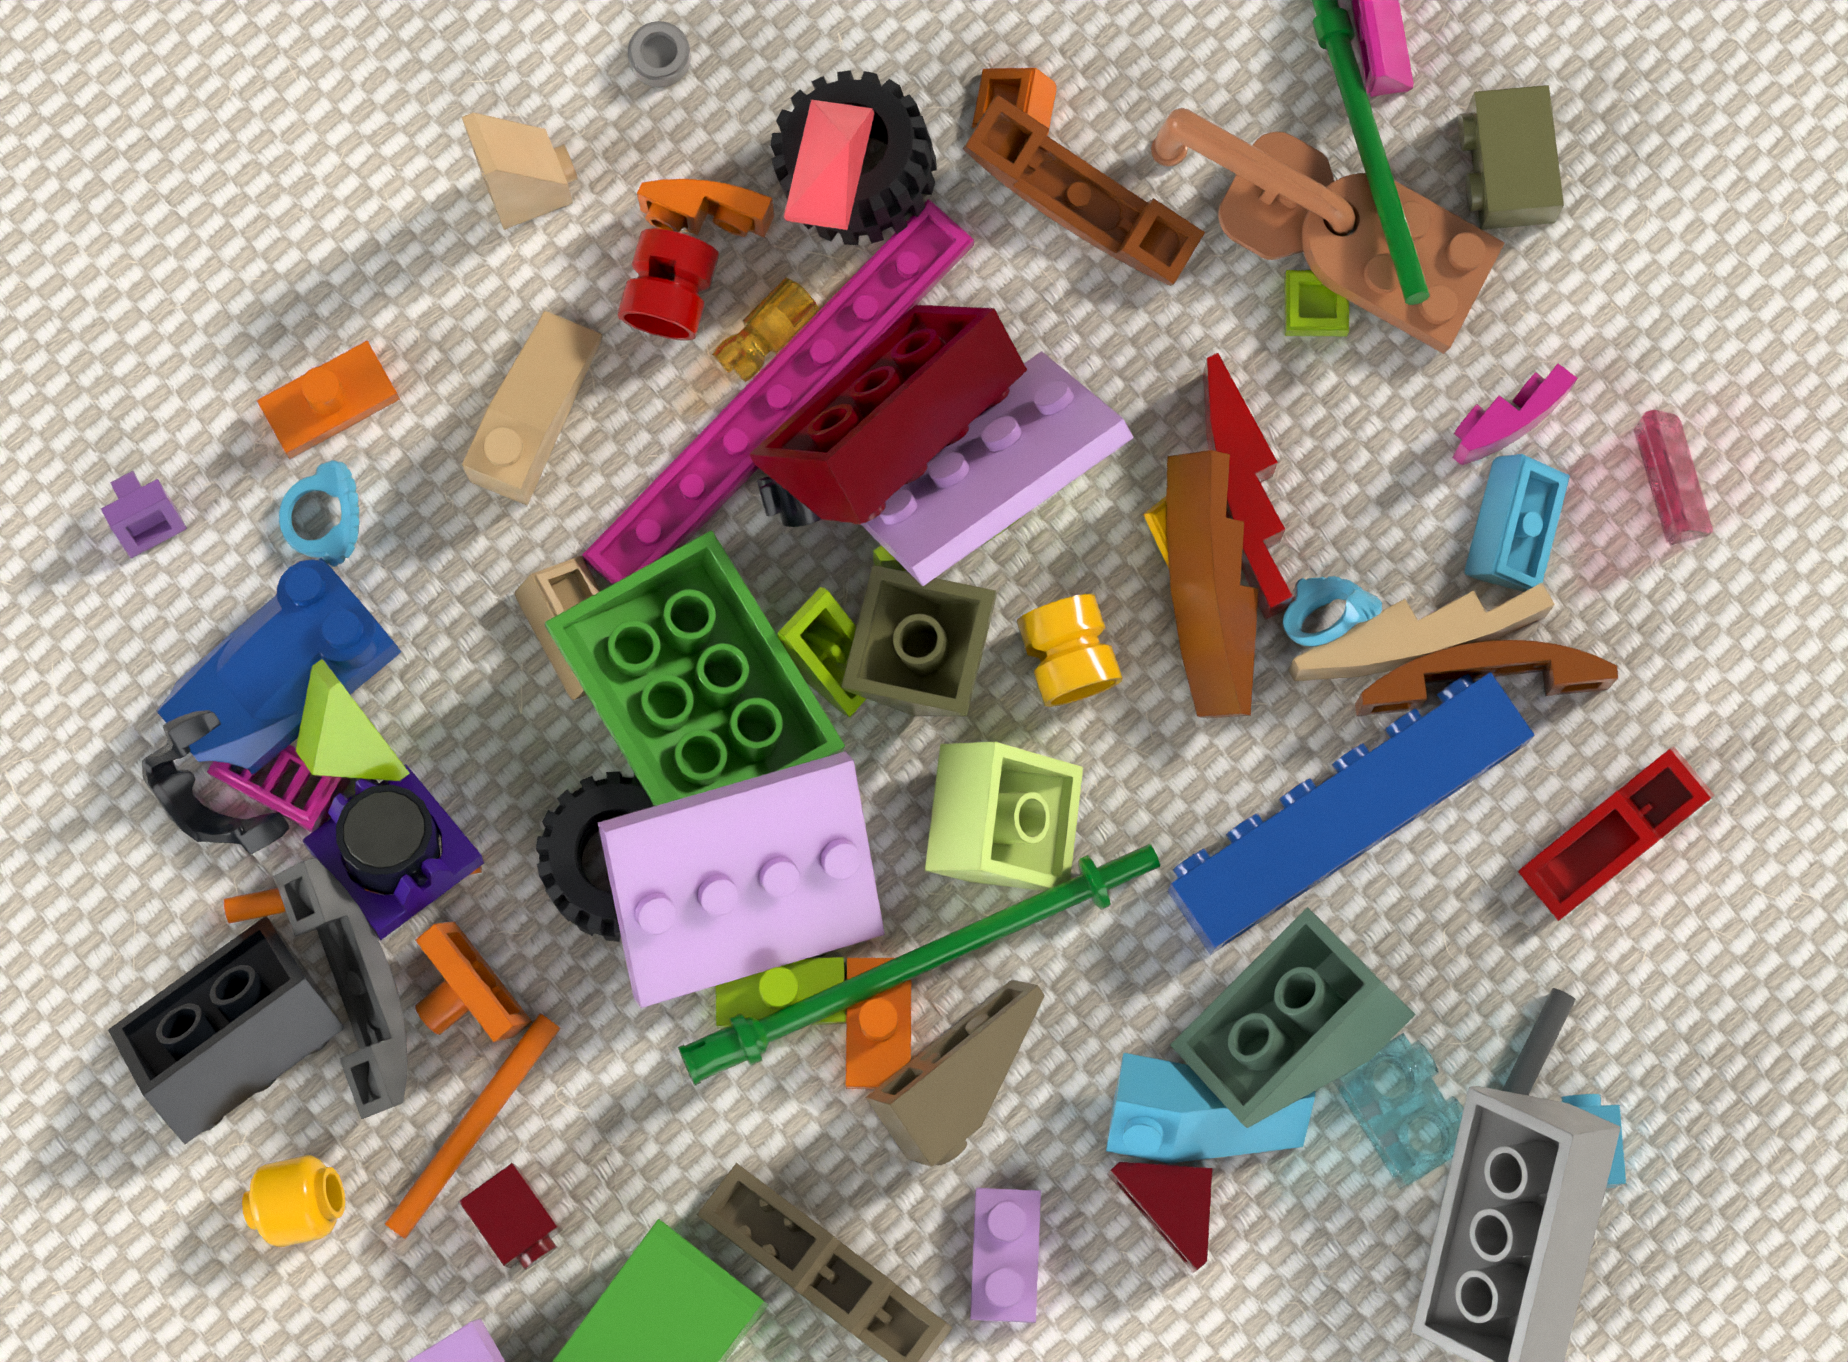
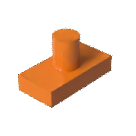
[256,340,400,459]
[415,921,532,1042]
[846,958,912,1089]

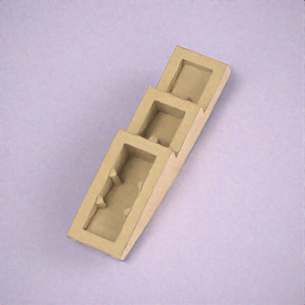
[1288,583,1555,681]

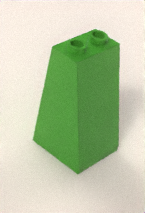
[553,1219,769,1362]

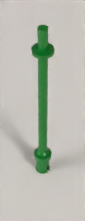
[678,844,1160,1086]

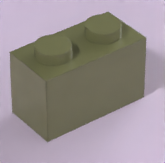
[1458,85,1564,230]

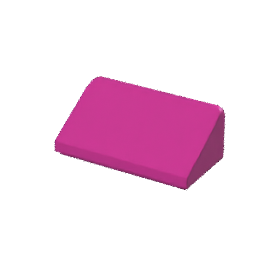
[1351,0,1414,97]

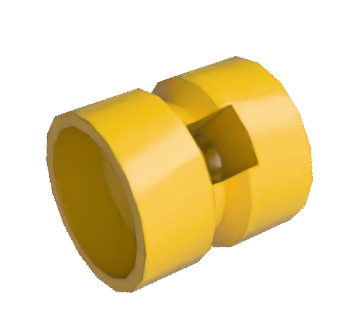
[1017,594,1123,707]

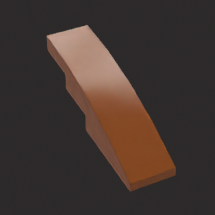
[1166,450,1259,719]

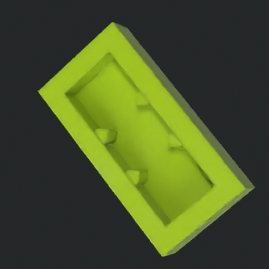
[715,957,846,1028]

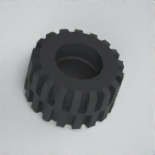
[770,70,937,245]
[536,771,654,942]

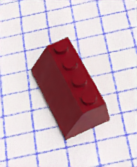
[749,305,1027,524]

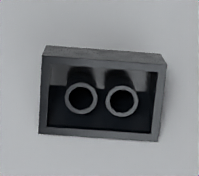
[108,916,345,1145]

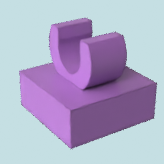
[101,471,187,558]

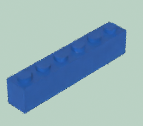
[1167,672,1535,955]

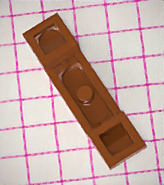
[962,94,1205,286]
[1355,640,1619,716]

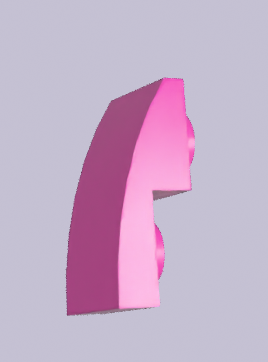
[1452,363,1578,465]

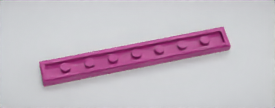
[582,199,974,585]

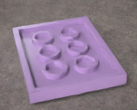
[861,351,1134,586]
[598,752,885,1008]

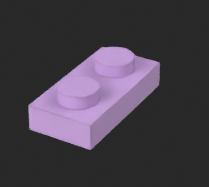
[970,1188,1041,1323]

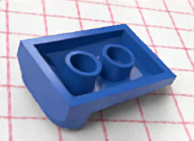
[156,558,401,775]

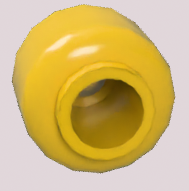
[242,1155,345,1247]

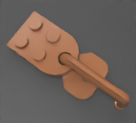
[1151,108,1505,354]

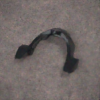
[142,710,289,854]

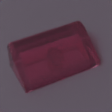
[1633,409,1713,545]

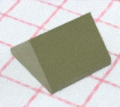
[841,565,997,717]

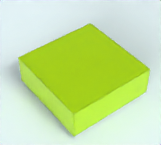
[1284,270,1349,337]

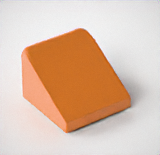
[972,68,1057,136]

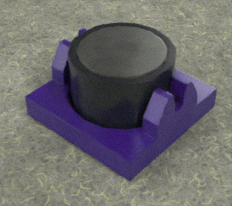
[302,764,484,940]

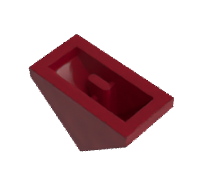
[1107,1162,1213,1273]

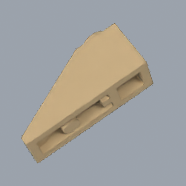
[462,112,578,230]
[462,310,603,506]

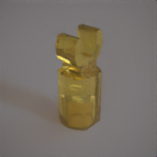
[712,277,819,382]

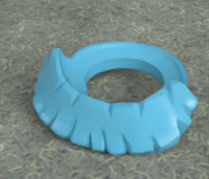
[279,460,360,567]
[1283,576,1382,647]

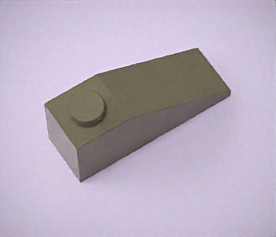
[865,980,1045,1167]

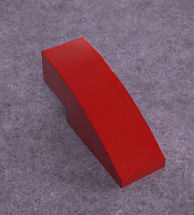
[1517,746,1715,921]

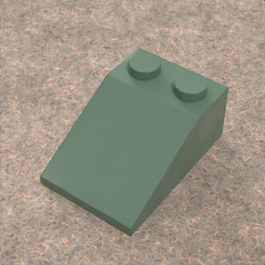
[1170,907,1416,1128]

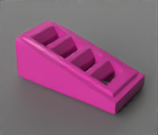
[207,745,351,833]

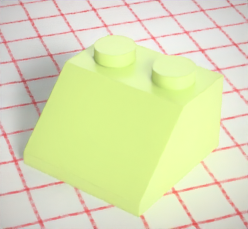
[925,742,1083,891]

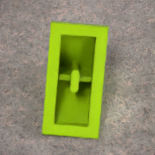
[777,587,866,717]
[296,659,410,781]

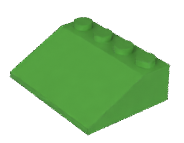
[545,530,845,806]

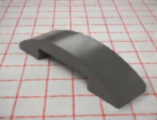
[273,858,408,1119]

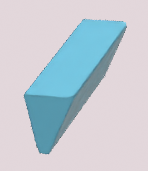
[1465,454,1570,592]

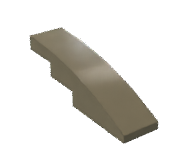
[697,1163,953,1362]

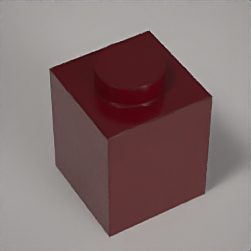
[458,1163,563,1270]

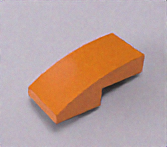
[637,179,774,238]

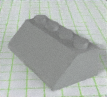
[1412,1086,1621,1362]

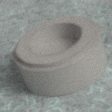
[628,21,691,87]

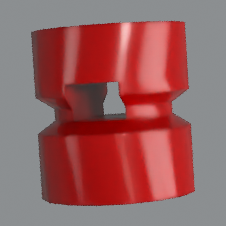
[617,228,719,341]

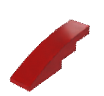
[1203,353,1293,620]

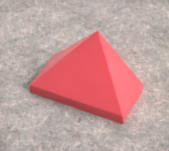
[784,100,874,230]

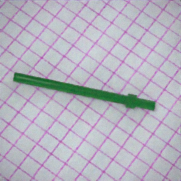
[1312,0,1430,305]

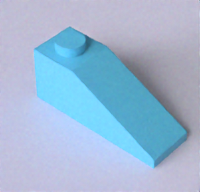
[1106,1053,1316,1163]

